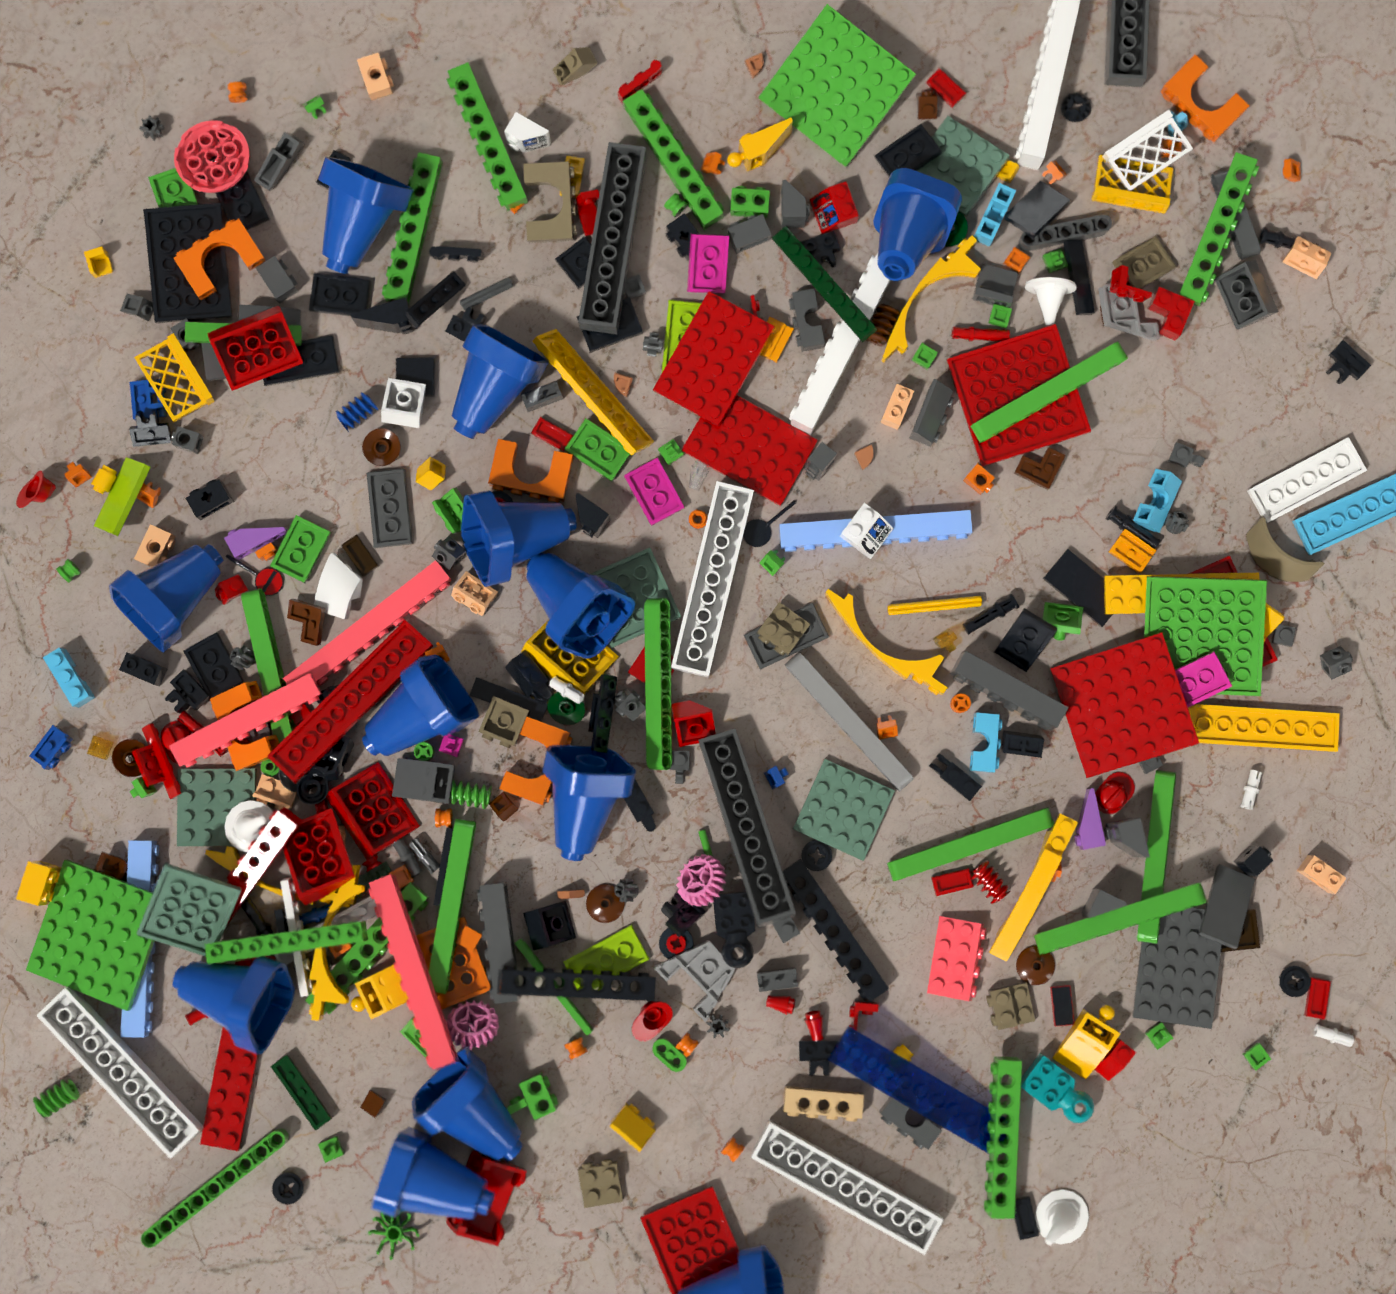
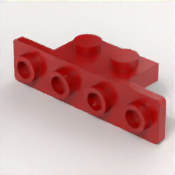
[132,723,181,799]

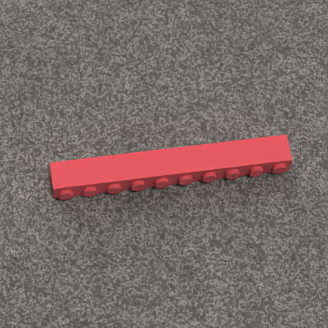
[283,560,452,686]
[368,874,459,1070]

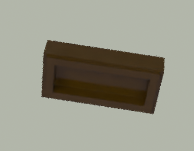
[341,534,379,577]

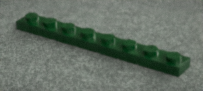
[772,226,877,343]

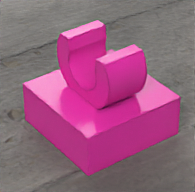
[439,735,464,757]

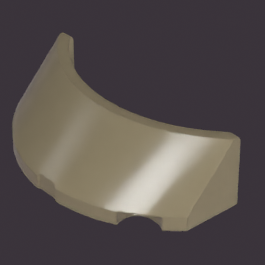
[1246,517,1325,582]

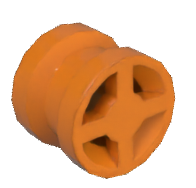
[227,82,248,103]
[950,693,971,713]
[435,808,453,828]
[675,1032,699,1057]
[564,1037,588,1060]
[721,1137,745,1162]

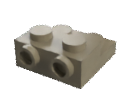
[757,602,810,656]
[478,696,529,748]
[986,982,1035,1030]
[578,1159,623,1208]

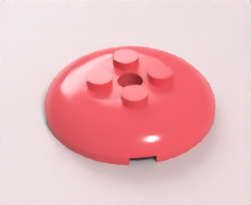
[174,120,250,193]

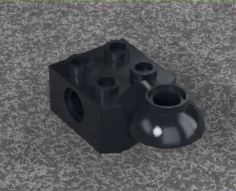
[297,736,354,805]
[713,892,755,968]

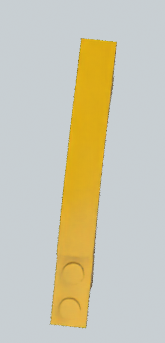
[881,236,981,363]
[825,589,948,695]
[989,813,1078,962]
[205,846,357,907]
[309,865,365,1021]

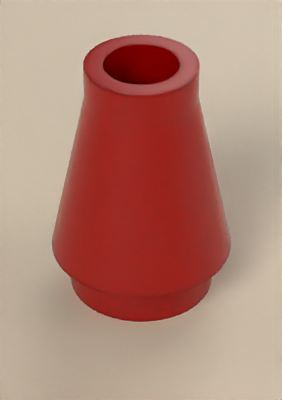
[766,995,796,1015]
[804,1010,824,1041]

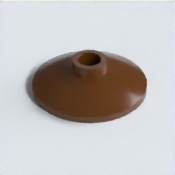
[362,428,401,466]
[112,739,145,777]
[586,884,625,923]
[1016,946,1055,985]

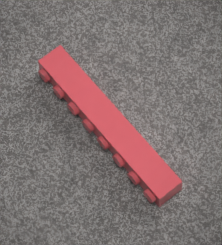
[169,673,322,768]

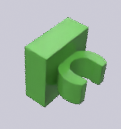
[303,95,326,119]
[1042,249,1067,274]
[658,439,684,466]
[759,550,785,576]
[130,777,157,799]
[1145,1022,1173,1050]
[318,1136,345,1163]

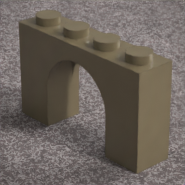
[523,161,577,243]

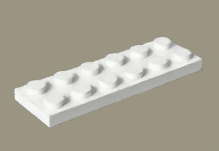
[1247,437,1367,523]

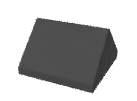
[1082,889,1127,918]

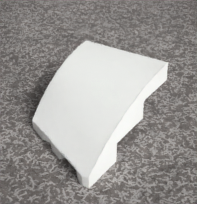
[314,552,363,619]

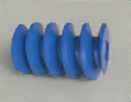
[335,392,379,432]

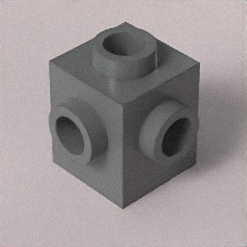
[432,536,466,571]
[1320,646,1353,680]
[614,688,646,721]

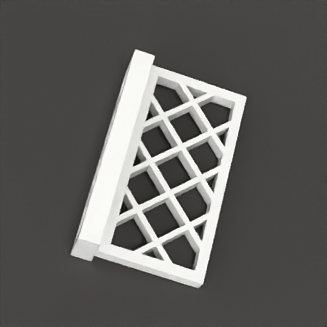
[1103,110,1193,191]

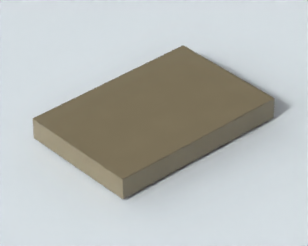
[1112,236,1176,289]

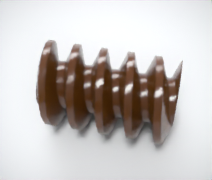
[866,304,900,347]

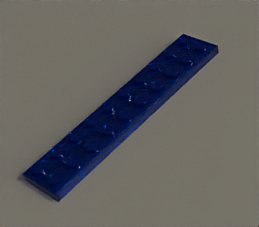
[828,1026,1006,1154]

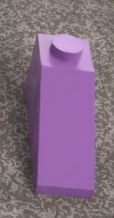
[224,527,288,560]
[1074,788,1106,850]

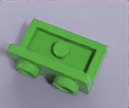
[432,488,464,534]

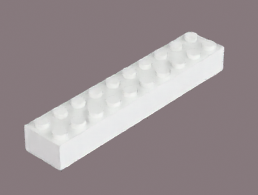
[1015,0,1081,170]
[789,253,891,436]
[671,481,754,678]
[36,987,203,1159]
[750,1119,943,1255]

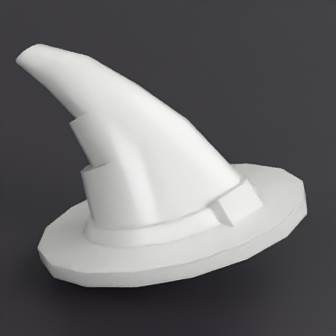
[1025,277,1077,327]
[225,800,278,853]
[1035,1189,1089,1246]

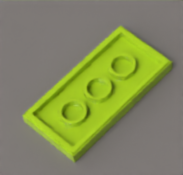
[662,300,701,372]
[94,457,150,536]
[563,925,650,989]

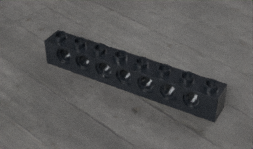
[782,859,889,1002]
[497,966,656,1001]

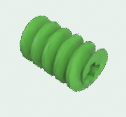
[450,780,492,809]
[33,1079,80,1118]

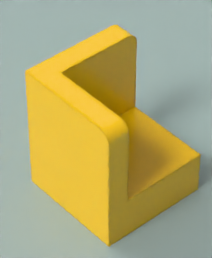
[84,246,113,278]
[416,456,446,490]

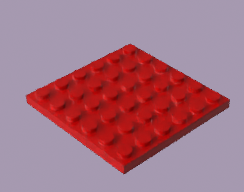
[946,324,1091,467]
[1050,633,1200,778]

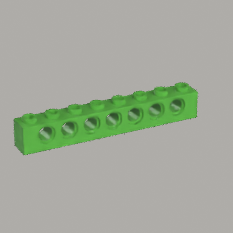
[447,62,528,211]
[623,89,724,230]
[382,152,442,303]
[1179,152,1260,306]
[305,882,430,1015]
[205,921,368,964]
[984,1057,1022,1219]

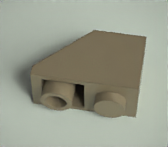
[552,47,598,85]

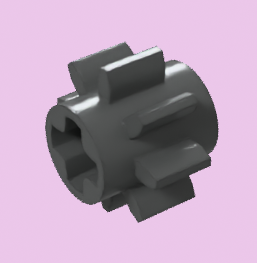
[139,115,165,141]
[643,332,663,357]
[1165,511,1189,534]
[230,645,254,671]
[615,878,639,902]
[706,1014,730,1038]

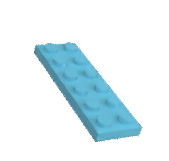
[1292,474,1396,555]

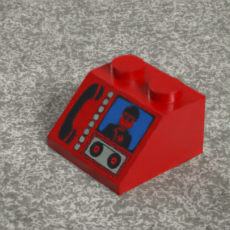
[809,181,859,234]

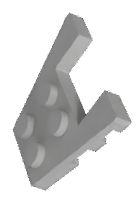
[1098,283,1160,341]
[653,940,735,1022]

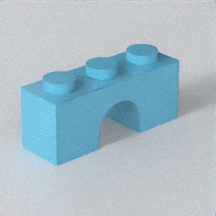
[974,183,1016,247]
[1133,469,1182,533]
[43,647,95,708]
[969,712,1002,773]

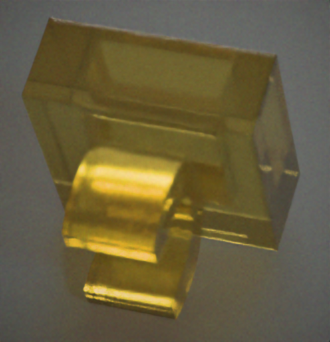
[933,629,958,653]
[87,735,113,760]

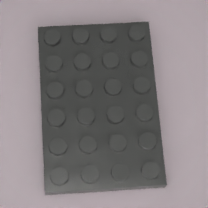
[1132,908,1222,1029]

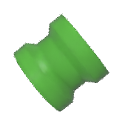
[664,193,688,217]
[56,559,81,583]
[414,742,435,761]

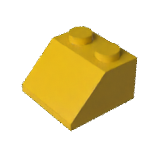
[610,1103,656,1152]

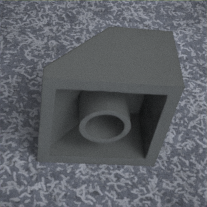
[781,180,810,228]

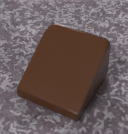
[489,792,518,821]
[360,1090,387,1118]

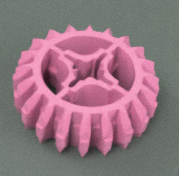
[676,854,727,907]
[446,1000,499,1050]

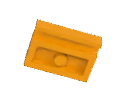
[760,316,794,363]
[1108,529,1157,574]

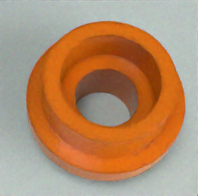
[689,510,708,529]

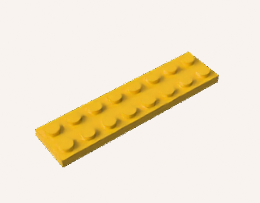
[532,329,654,456]
[1104,572,1260,614]
[1188,704,1340,752]

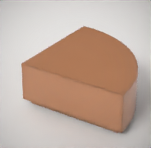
[745,53,764,79]
[614,373,633,397]
[854,445,873,470]
[557,889,585,899]

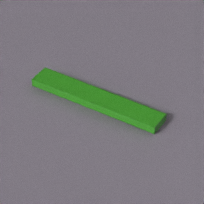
[185,322,302,346]
[514,938,593,1036]

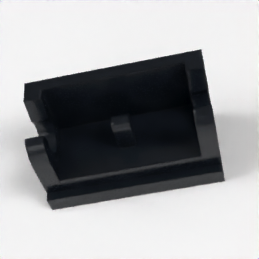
[1002,730,1044,758]

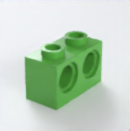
[730,186,770,218]
[519,1072,559,1120]

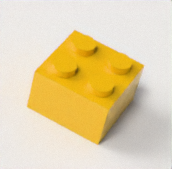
[16,861,61,906]

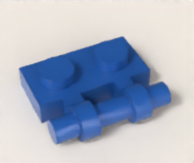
[130,379,168,420]

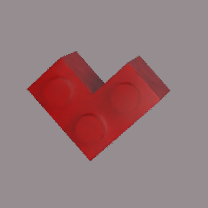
[1148,287,1195,341]

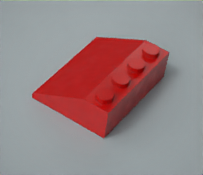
[207,305,303,391]
[326,762,420,860]
[277,808,355,905]

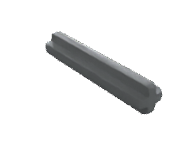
[460,277,513,310]

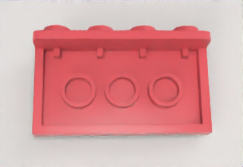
[927,916,987,1001]

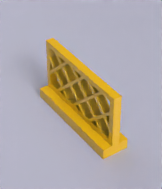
[1091,155,1173,214]
[134,333,214,422]

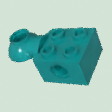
[1021,1053,1094,1123]

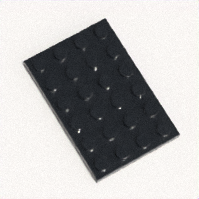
[143,203,232,323]

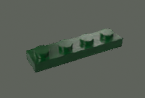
[271,1054,332,1131]

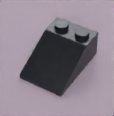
[350,298,416,334]

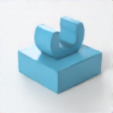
[1168,111,1188,137]

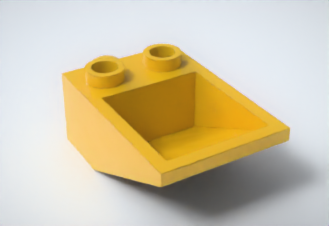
[727,118,793,172]
[351,965,408,1019]
[1052,1005,1120,1079]

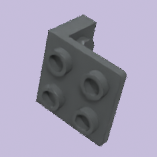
[972,263,1018,308]

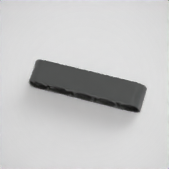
[1211,168,1261,260]
[1019,215,1112,251]

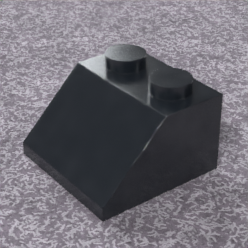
[575,492,611,538]
[523,901,576,951]

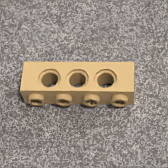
[783,1086,864,1122]

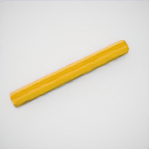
[887,596,982,615]

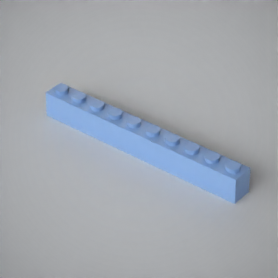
[779,510,972,552]
[121,840,159,1038]

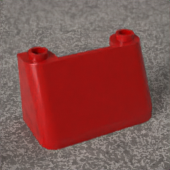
[446,1150,527,1246]

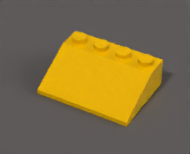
[521,620,619,695]

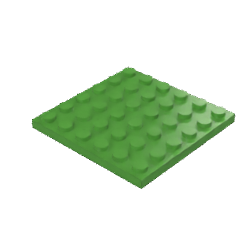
[758,4,917,168]
[1144,576,1267,696]
[26,860,155,1011]

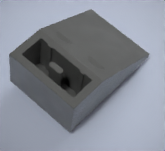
[392,758,455,804]

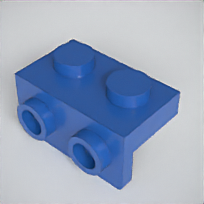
[29,725,73,770]

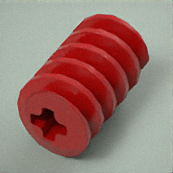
[971,860,1011,904]

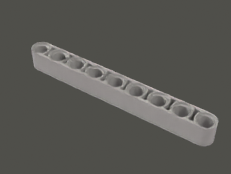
[785,652,914,792]

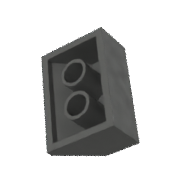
[1215,260,1279,330]
[909,379,954,447]
[1104,818,1150,858]

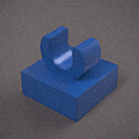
[764,766,789,790]

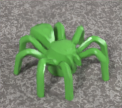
[368,1212,419,1260]

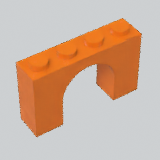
[1160,54,1250,143]
[174,219,266,300]
[488,439,574,503]
[210,681,279,771]
[499,717,573,805]

